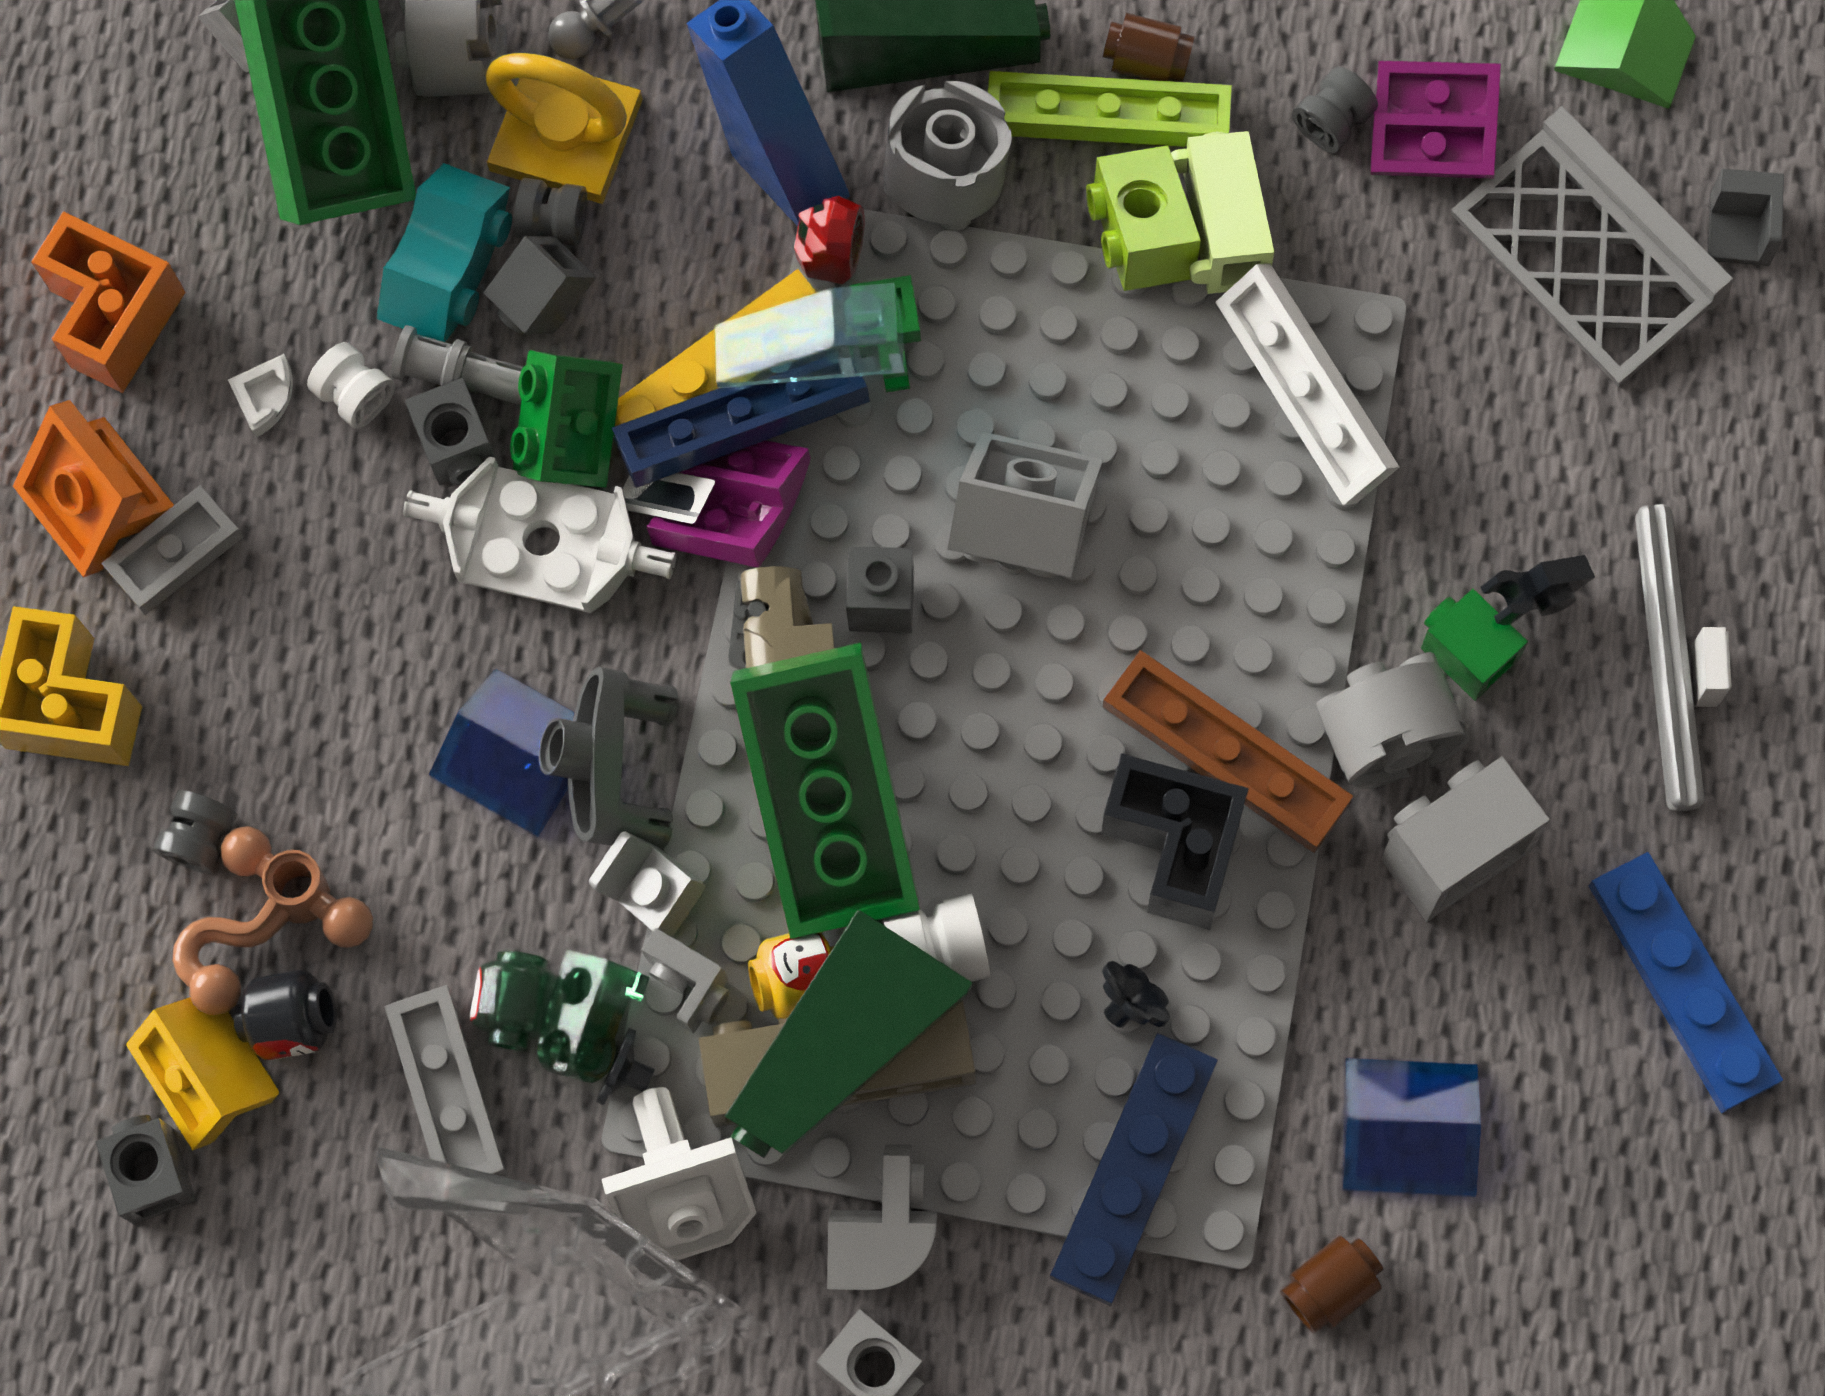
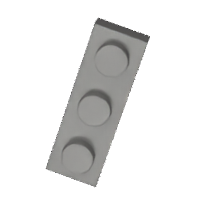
[384,985,507,1195]

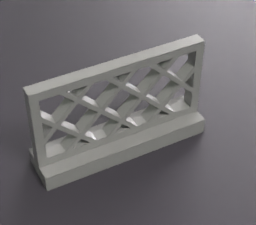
[1451,106,1733,387]

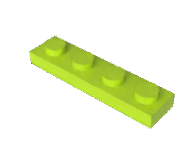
[988,71,1232,147]

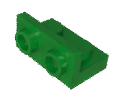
[510,350,623,488]

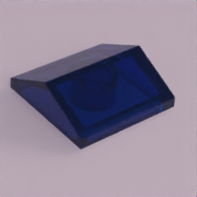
[429,669,575,837]
[1342,1058,1481,1197]

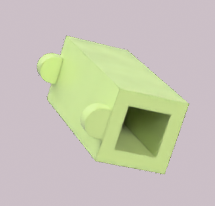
[1171,131,1274,294]

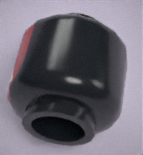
[233,970,337,1060]

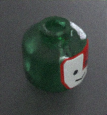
[470,951,561,1051]

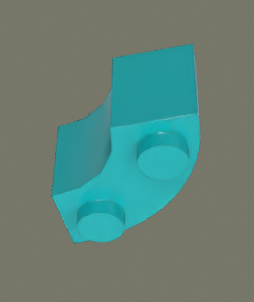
[377,163,513,342]

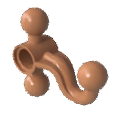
[172,826,373,1015]

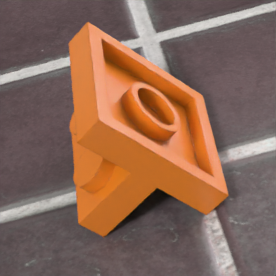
[13,400,174,578]

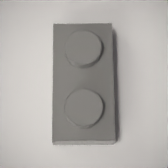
[101,485,243,615]

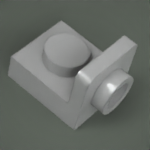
[589,831,707,938]
[641,928,730,1034]

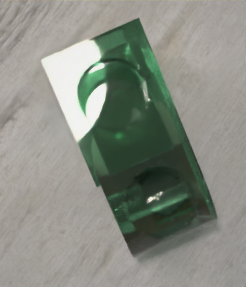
[537,950,650,1083]

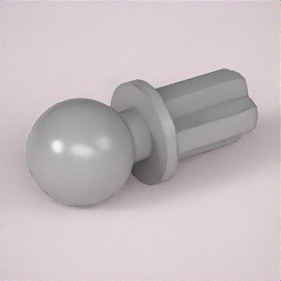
[548,0,644,59]

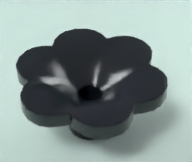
[1102,961,1170,1028]
[596,1027,655,1105]

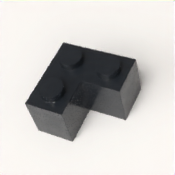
[1101,753,1249,930]

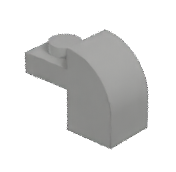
[827,1145,938,1290]

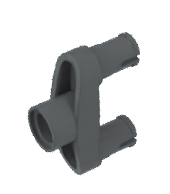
[539,667,678,849]

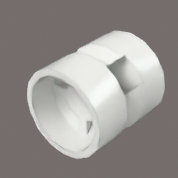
[882,894,990,982]

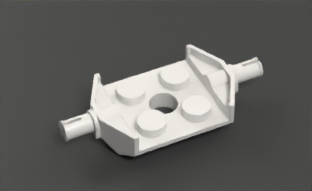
[403,457,677,613]

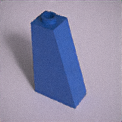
[686,0,850,227]

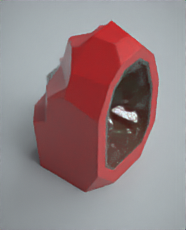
[794,196,865,284]

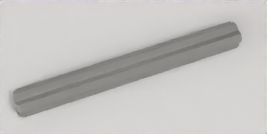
[1635,504,1705,811]

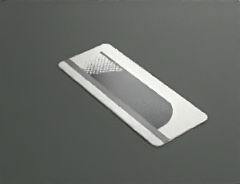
[622,473,715,524]

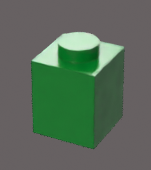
[1421,588,1528,701]

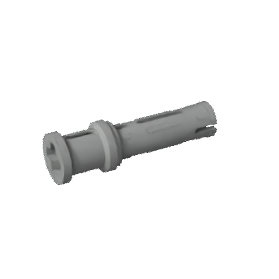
[391,325,523,405]

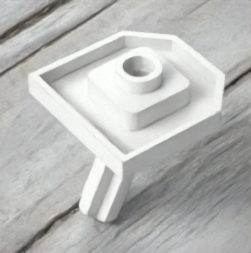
[602,1087,756,1263]

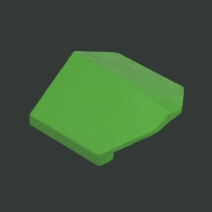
[1554,0,1696,109]

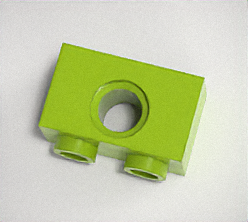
[1086,145,1201,291]

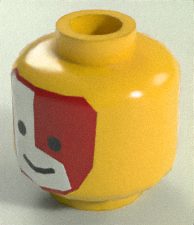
[748,932,835,1019]

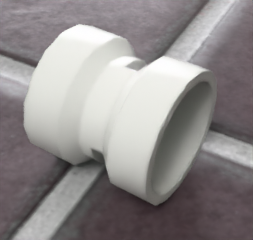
[307,342,395,429]

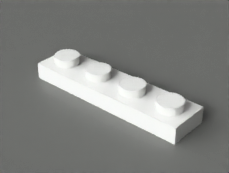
[1215,264,1400,505]

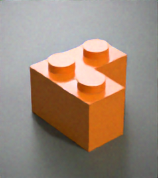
[31,211,186,393]

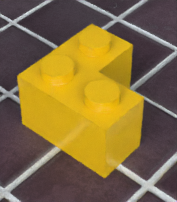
[0,606,142,766]

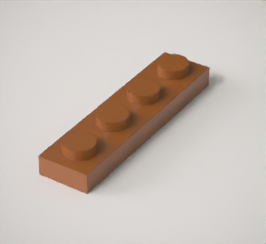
[1103,650,1354,854]

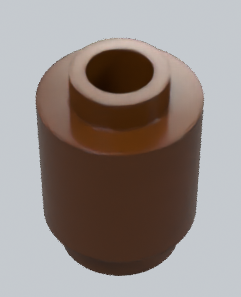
[1102,13,1195,82]
[1280,1235,1384,1334]

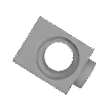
[816,1309,925,1396]

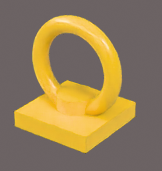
[486,53,643,204]

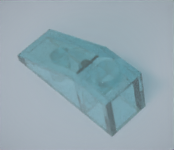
[715,283,905,388]

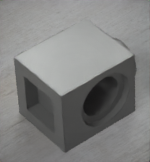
[405,377,495,486]
[846,546,915,633]
[95,1115,196,1225]

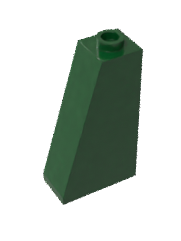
[815,0,1051,92]
[725,909,973,1158]

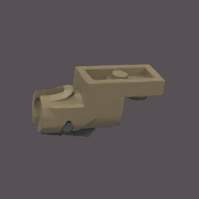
[728,566,835,670]

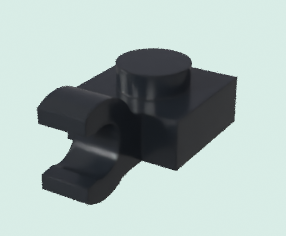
[1481,555,1595,625]

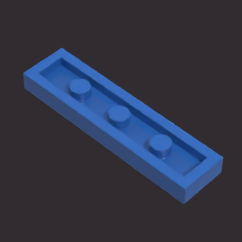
[1588,852,1783,1114]

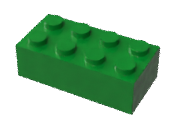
[234,0,416,225]
[730,643,920,939]

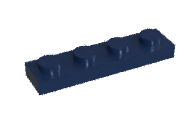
[612,342,870,488]
[1050,1033,1218,1306]

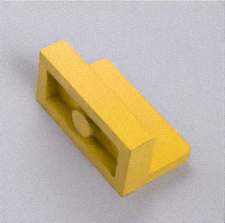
[126,997,279,1150]

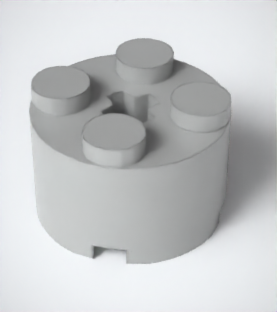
[395,0,507,97]
[883,81,1012,230]
[1316,652,1469,789]

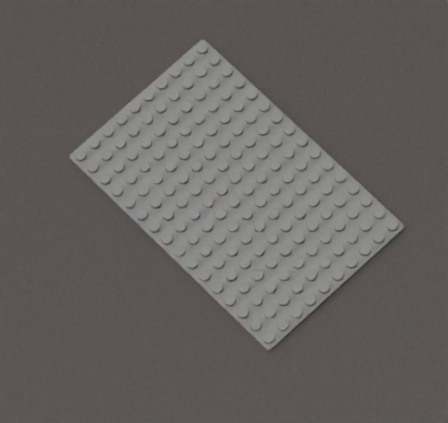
[602,209,1406,1270]

